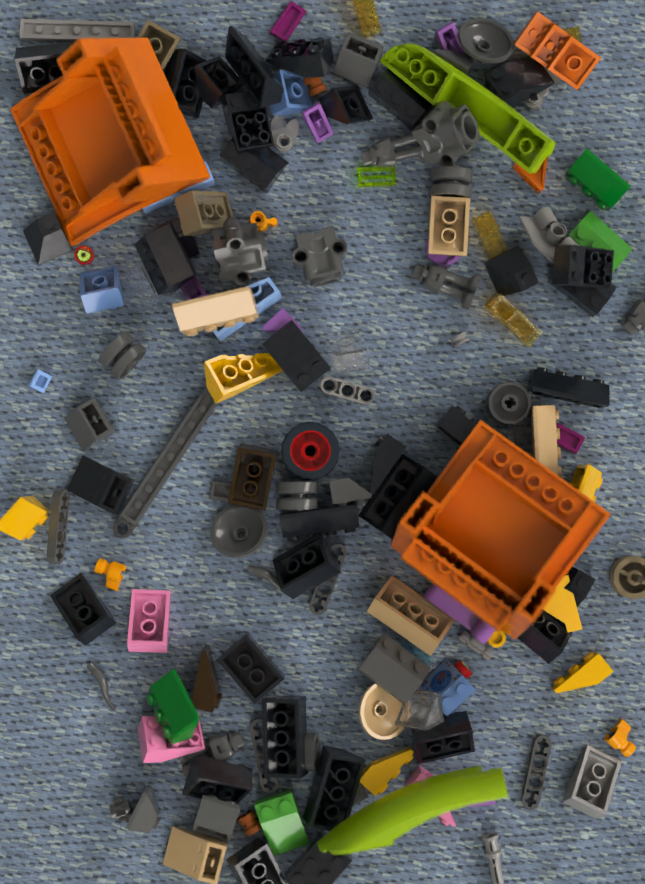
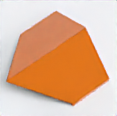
[512,157,548,195]

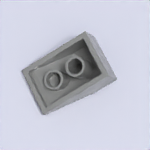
[562,745,622,819]

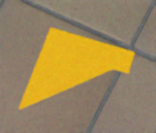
[543,575,582,633]

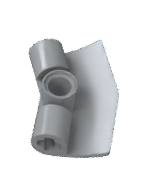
[519,207,578,264]

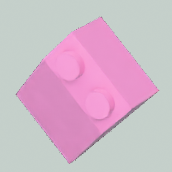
[127,589,171,653]

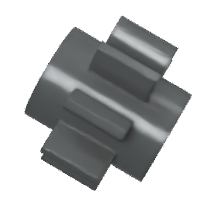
[110,796,133,822]

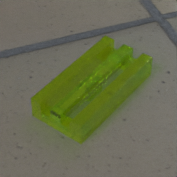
[357,166,396,188]

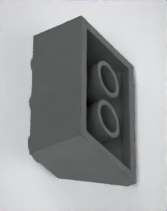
[358,633,431,705]

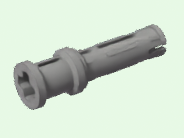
[481,832,504,884]

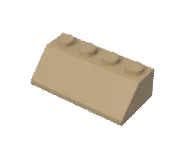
[172,286,259,336]
[530,405,562,478]
[367,576,455,656]

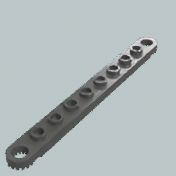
[113,386,218,538]

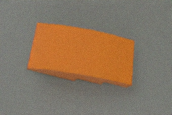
[513,10,601,90]

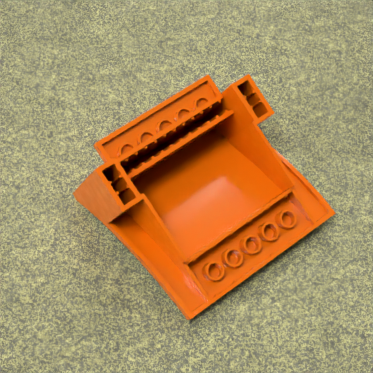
[10,38,211,246]
[391,420,611,640]

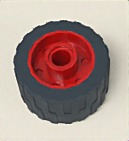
[281,422,340,480]

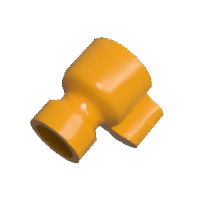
[249,211,278,233]
[94,558,126,591]
[604,719,636,757]

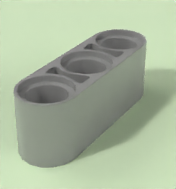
[320,377,375,405]

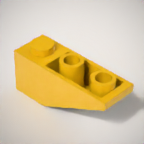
[551,651,614,693]
[360,746,414,796]

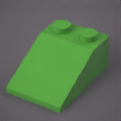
[254,788,310,856]

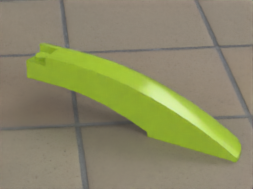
[380,43,555,174]
[317,765,508,855]

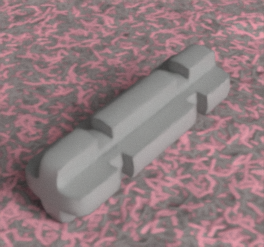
[458,631,494,660]

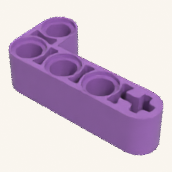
[424,583,495,644]

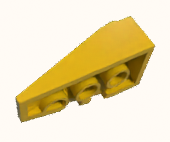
[204,353,283,404]

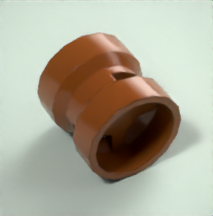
[303,77,327,98]
[237,809,262,837]

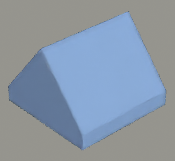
[28,369,52,393]

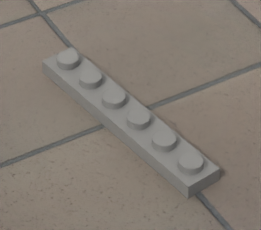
[20,19,135,42]

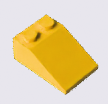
[570,464,603,502]
[0,496,50,541]

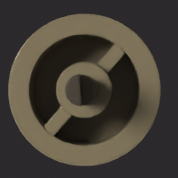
[609,555,645,599]

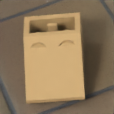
[163,826,228,884]

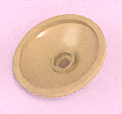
[359,683,410,740]

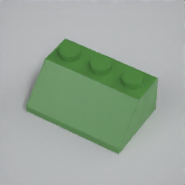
[567,211,632,272]

